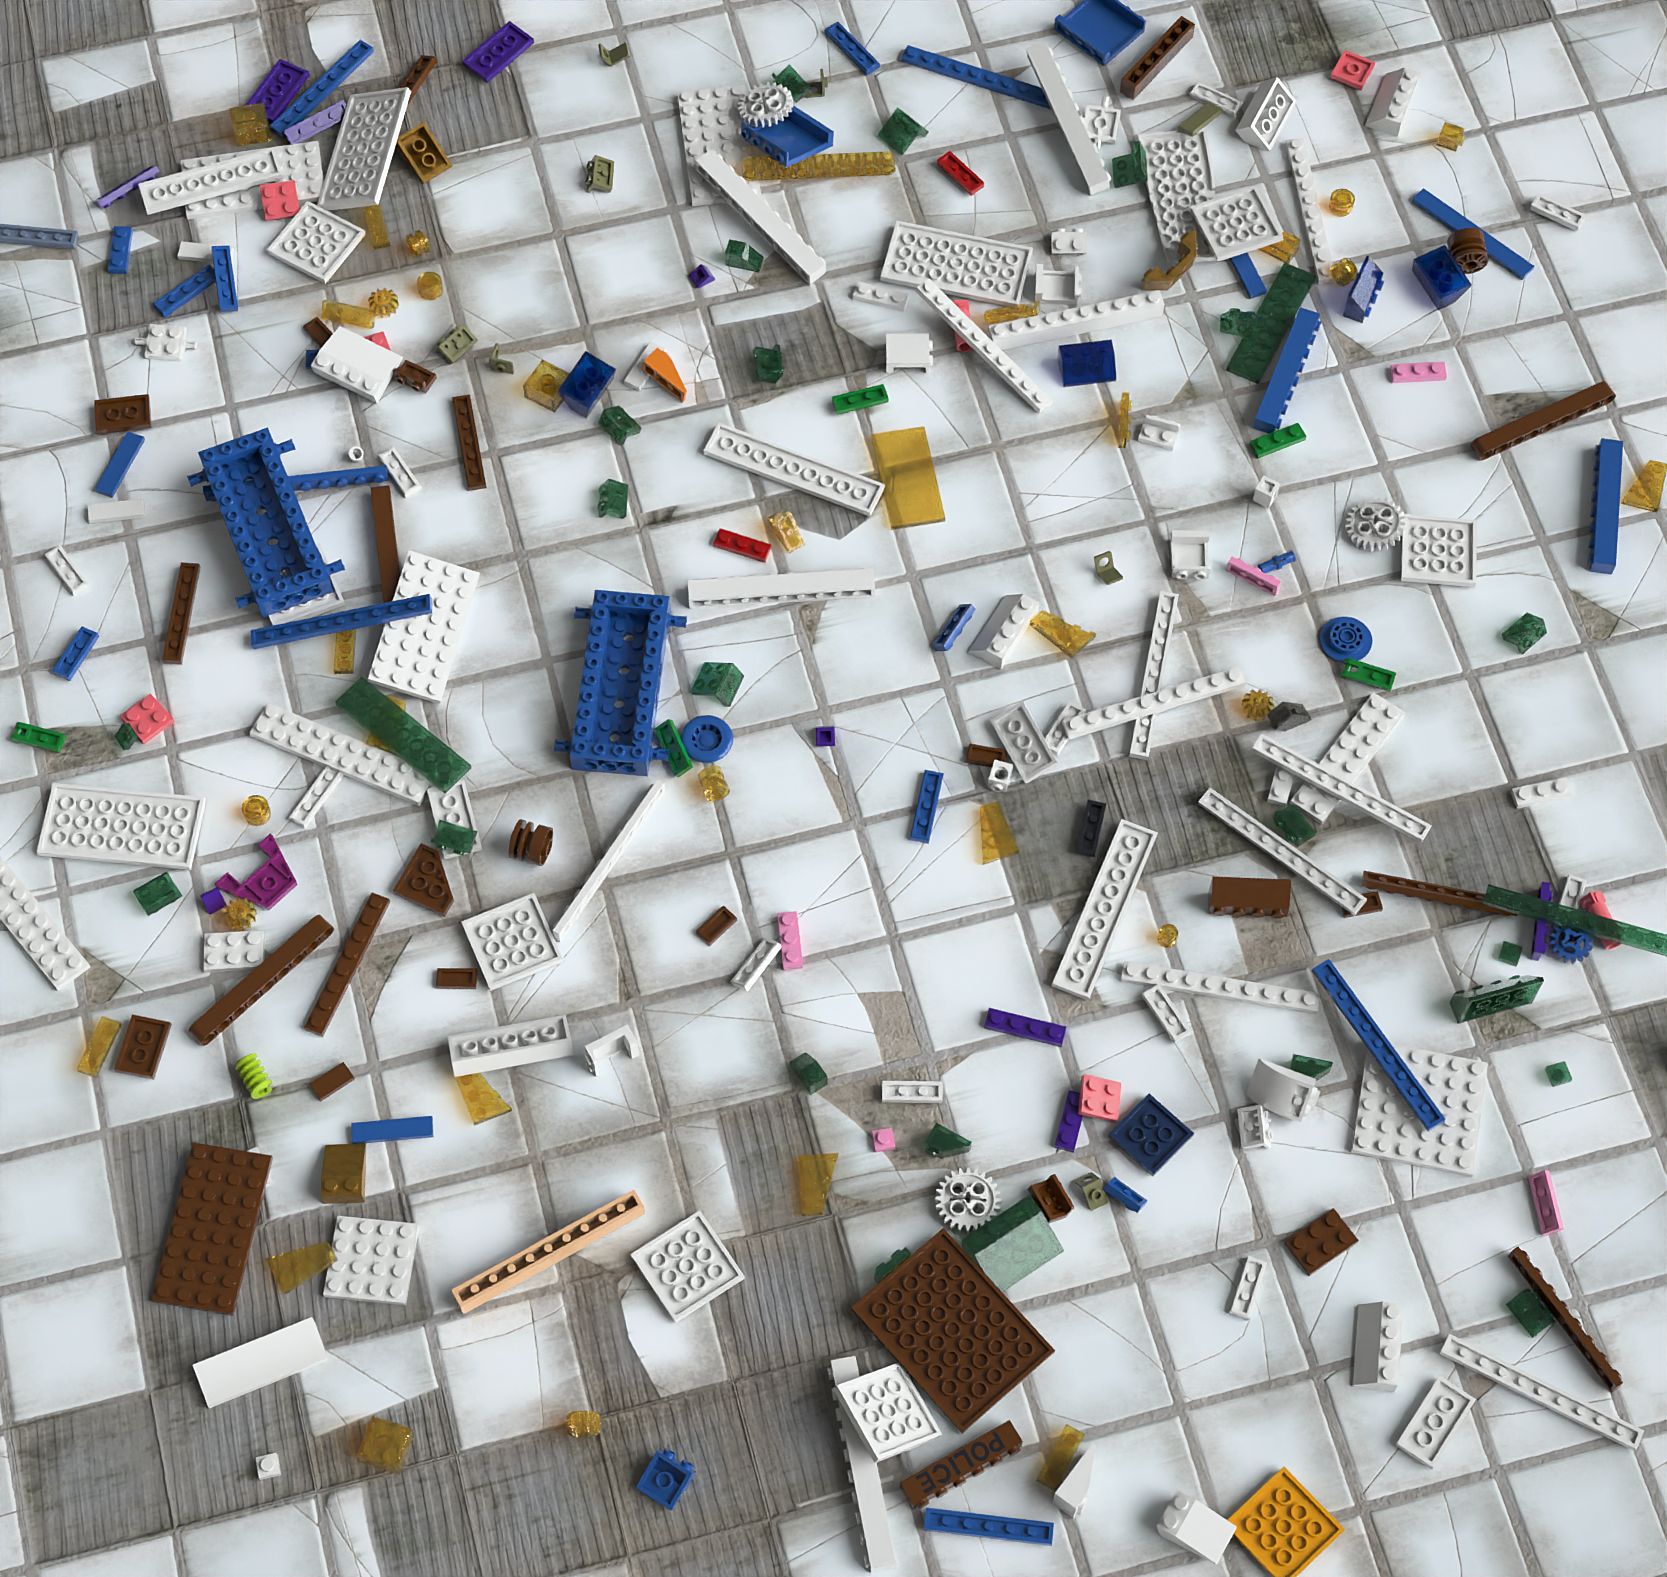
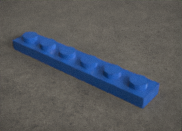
[924,1508,1054,1546]

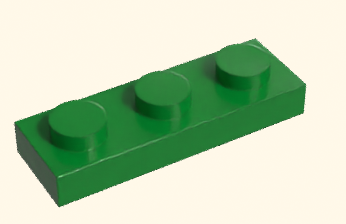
[832,384,889,415]
[1249,423,1307,459]
[654,719,693,777]

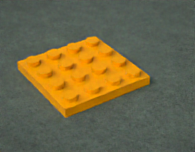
[1228,1466,1345,1577]

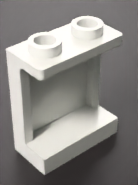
[1035,264,1082,305]
[886,333,933,373]
[1170,530,1210,580]
[584,1024,639,1077]

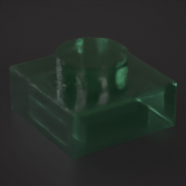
[114,723,138,750]
[1497,941,1523,967]
[1545,1061,1572,1087]

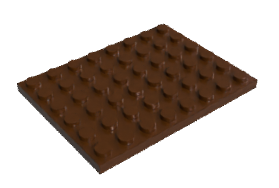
[851,1228,1055,1434]

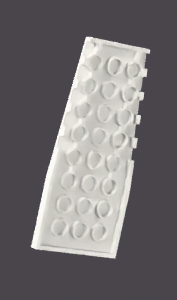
[1137,129,1216,264]

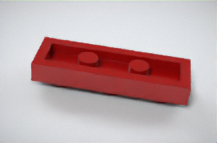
[937,151,984,196]
[713,528,772,563]

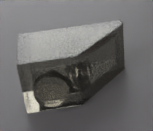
[1267,702,1312,731]

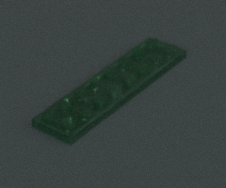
[1226,262,1317,384]
[335,677,471,794]

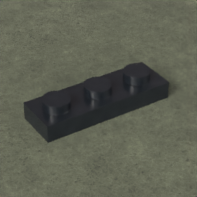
[1076,800,1107,858]

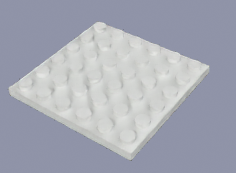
[1351,1043,1488,1177]

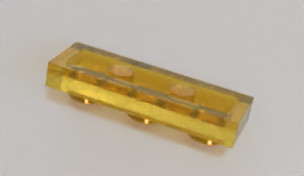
[363,202,390,250]
[321,300,376,329]
[1118,392,1132,448]
[334,629,356,674]
[77,1016,122,1078]
[1036,1424,1085,1491]

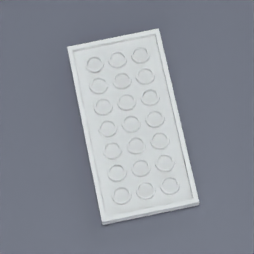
[677,85,761,206]
[317,87,411,211]
[180,141,324,220]
[880,221,1033,308]
[367,550,480,704]
[37,783,206,870]

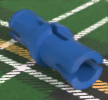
[1258,550,1296,573]

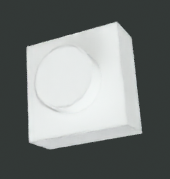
[256,1453,281,1480]

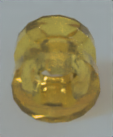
[1157,924,1179,948]

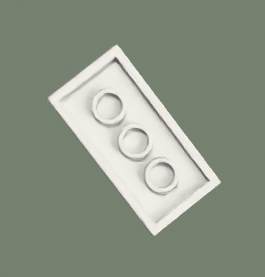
[990,701,1059,784]
[427,780,482,859]
[1396,1376,1476,1469]

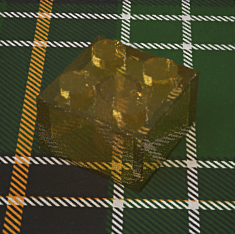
[230,103,272,146]
[523,359,574,413]
[357,1416,414,1475]

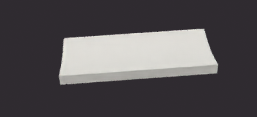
[447,1015,573,1077]
[193,1317,329,1408]

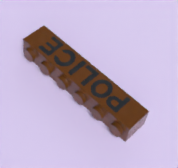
[1120,16,1195,100]
[900,1420,1023,1510]

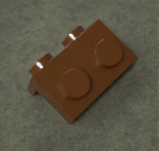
[393,360,437,394]
[1027,1174,1074,1224]

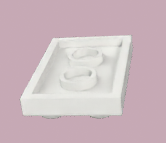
[204,930,265,973]

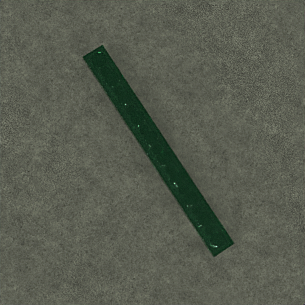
[1483,884,1667,957]

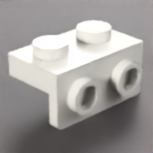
[1051,229,1087,254]

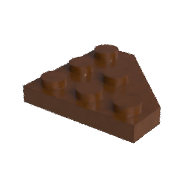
[393,843,454,917]

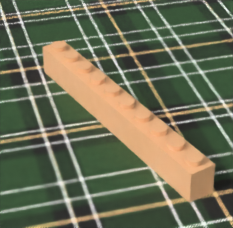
[451,1190,645,1314]

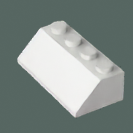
[1365,68,1421,136]
[1235,77,1296,151]
[969,594,1039,669]
[1352,1302,1403,1392]

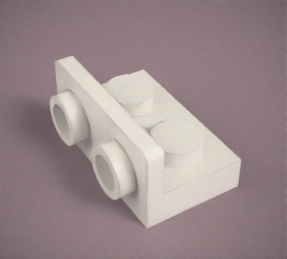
[1138,415,1180,451]
[1237,1105,1273,1150]

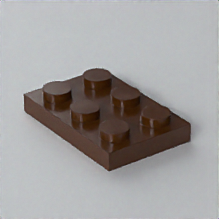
[94,394,152,434]
[114,1014,172,1080]
[1284,1208,1359,1276]

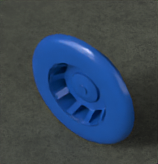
[1320,617,1373,662]
[680,715,733,763]

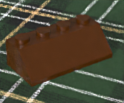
[1208,877,1291,918]

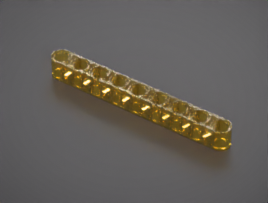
[741,152,896,181]

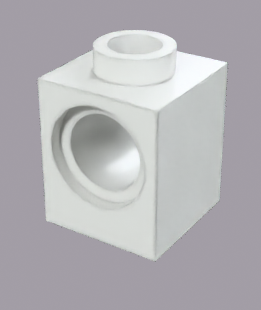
[1253,476,1280,508]
[988,760,1013,792]

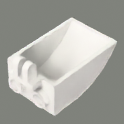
[1246,1058,1321,1123]

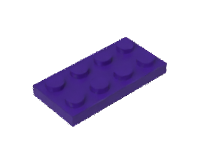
[462,21,534,83]
[244,59,310,123]

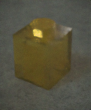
[1437,122,1465,152]

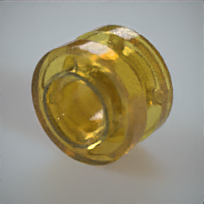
[1329,188,1355,217]
[406,229,431,258]
[1331,258,1358,286]
[417,272,443,300]
[242,795,271,826]

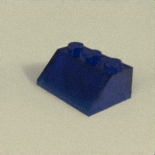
[1412,245,1472,310]
[1343,256,1385,323]
[1057,339,1117,387]
[558,351,616,419]

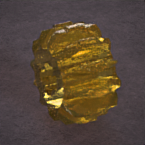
[368,288,399,318]
[1241,689,1274,721]
[223,897,257,931]
[566,1410,601,1438]

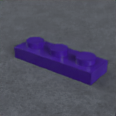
[1054,1090,1083,1153]

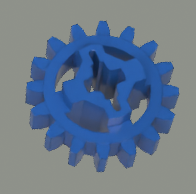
[1549,921,1593,964]

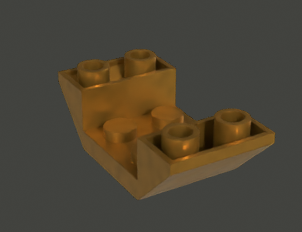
[1141,229,1197,291]

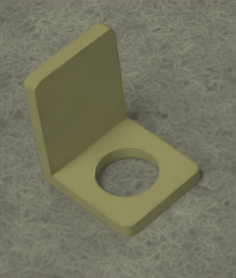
[598,42,630,66]
[804,69,828,98]
[489,343,514,374]
[1094,551,1123,585]
[1074,1172,1108,1210]

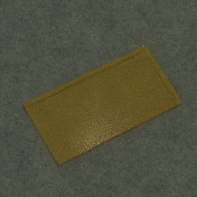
[871,426,945,530]

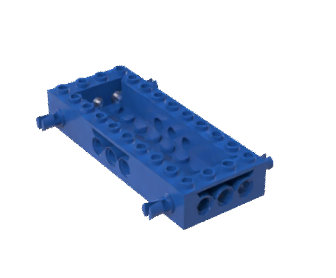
[187,427,345,618]
[554,590,687,776]

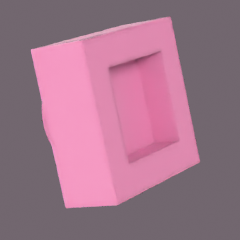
[872,1128,895,1153]

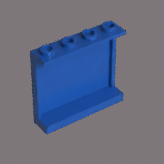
[1054,0,1146,66]
[741,105,834,168]

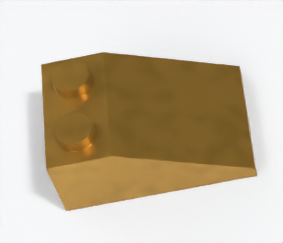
[395,122,453,184]
[320,1143,366,1204]

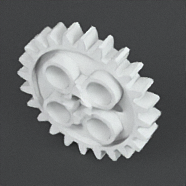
[738,82,793,128]
[1345,496,1406,552]
[935,1167,1001,1234]

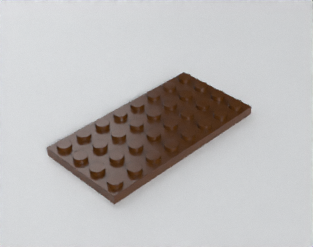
[151,1142,273,1316]

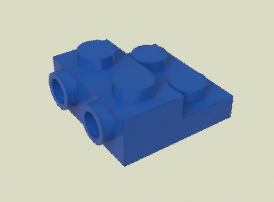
[636,1448,696,1510]

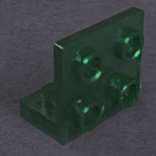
[877,107,929,155]
[1112,141,1148,188]
[690,662,744,707]

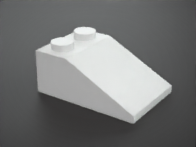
[1052,1443,1096,1518]
[1156,1490,1237,1564]

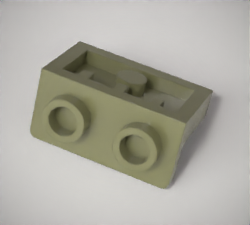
[585,155,614,193]
[435,324,478,364]

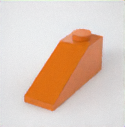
[642,347,687,402]

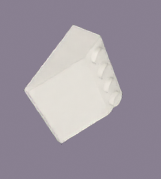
[311,326,403,403]

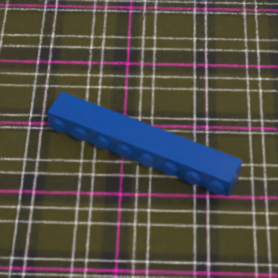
[1253,307,1321,434]
[1587,438,1623,575]

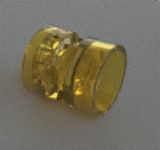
[698,765,730,802]

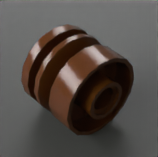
[1447,228,1489,274]
[508,819,553,866]

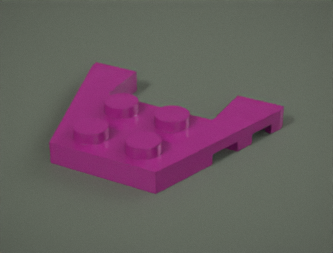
[215,833,298,911]

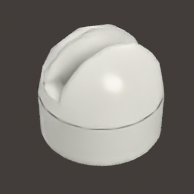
[349,446,364,462]

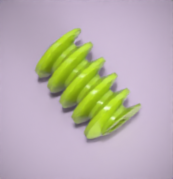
[236,1053,272,1099]

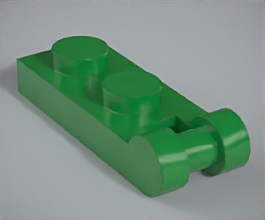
[1340,658,1396,692]
[9,722,66,753]

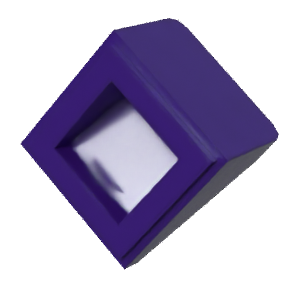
[689,264,715,288]
[816,726,835,746]
[200,887,227,914]

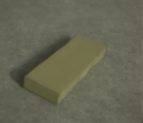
[1178,103,1222,137]

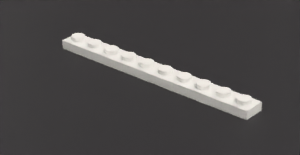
[1286,138,1336,285]
[915,279,1052,413]
[1129,591,1179,760]
[1062,667,1246,740]
[1251,733,1432,844]
[552,779,665,942]
[1198,788,1367,916]
[1121,961,1320,1014]
[1440,1334,1644,1451]

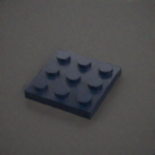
[1108,1093,1194,1177]

